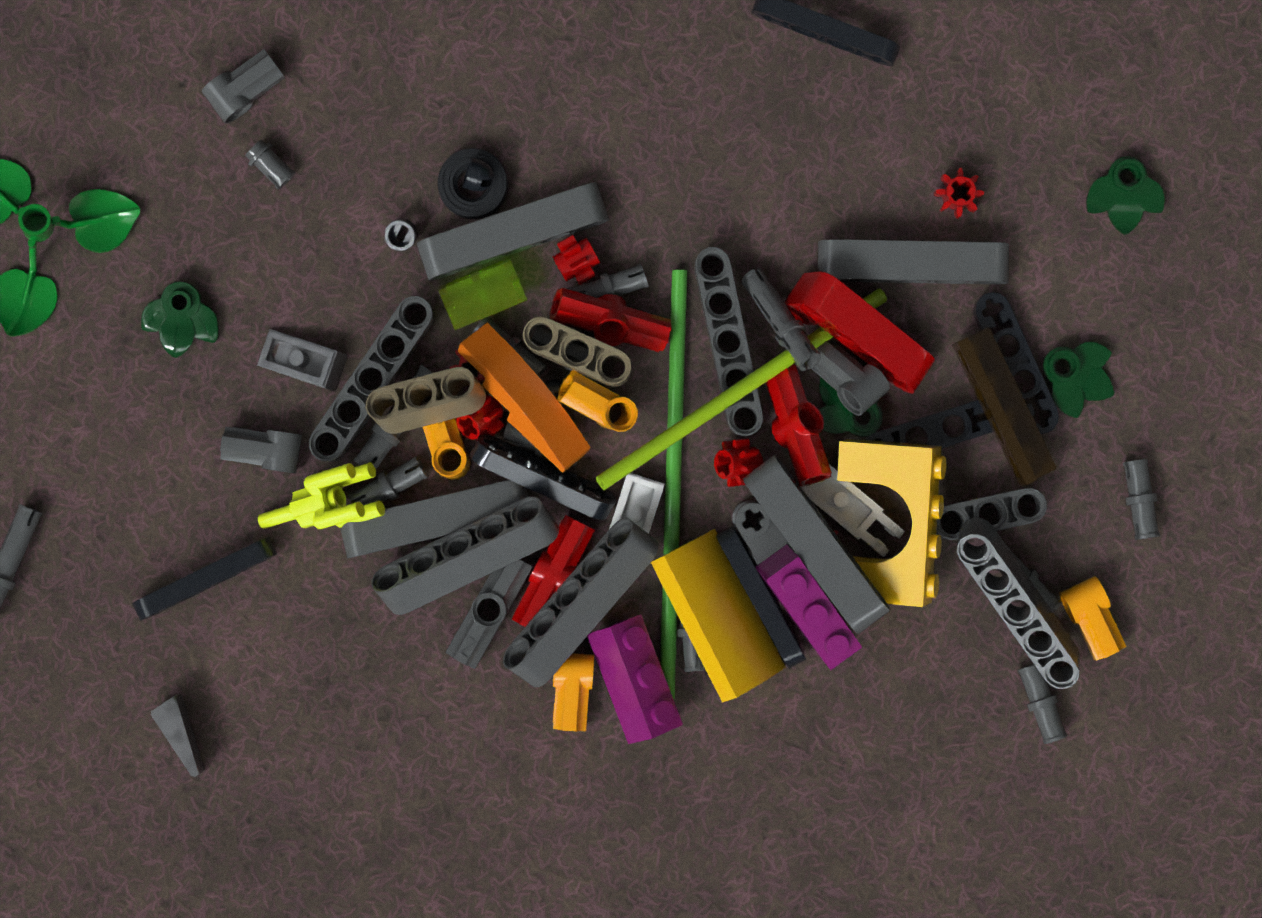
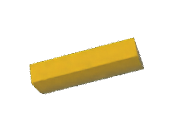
[651,529,786,703]

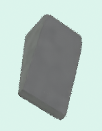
[257,329,347,391]
[150,693,205,777]

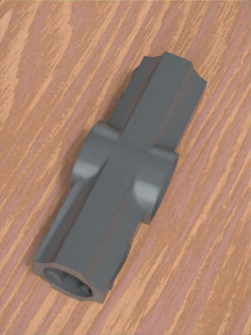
[445,559,533,669]

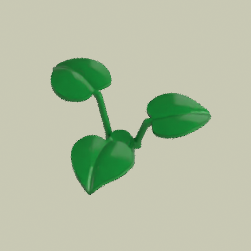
[0,159,140,337]

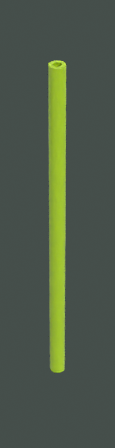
[596,288,887,490]

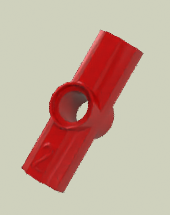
[549,288,672,352]
[765,365,832,486]
[512,515,595,627]

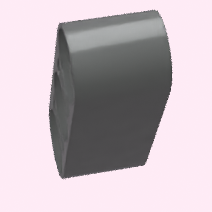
[936,488,1047,540]

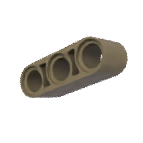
[523,317,632,387]
[365,367,486,434]

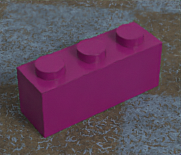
[755,544,862,671]
[587,614,683,744]

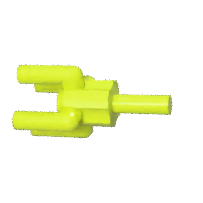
[258,462,385,529]

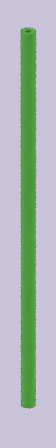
[660,270,687,699]

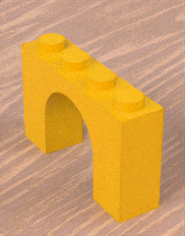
[837,439,946,607]

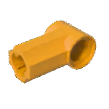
[557,370,638,432]
[423,418,471,480]
[1059,576,1126,661]
[553,653,595,732]

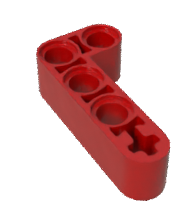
[784,271,935,394]

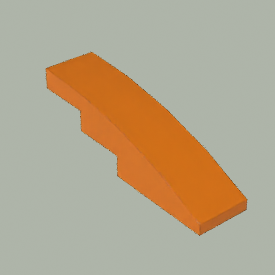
[457,322,591,473]

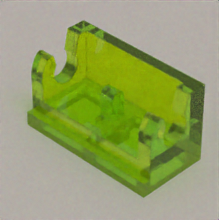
[438,257,527,330]

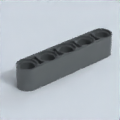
[416,182,610,281]
[818,239,1009,285]
[694,247,763,437]
[309,296,435,462]
[743,454,891,634]
[340,480,529,559]
[371,496,559,615]
[503,518,658,687]
[957,518,1080,689]

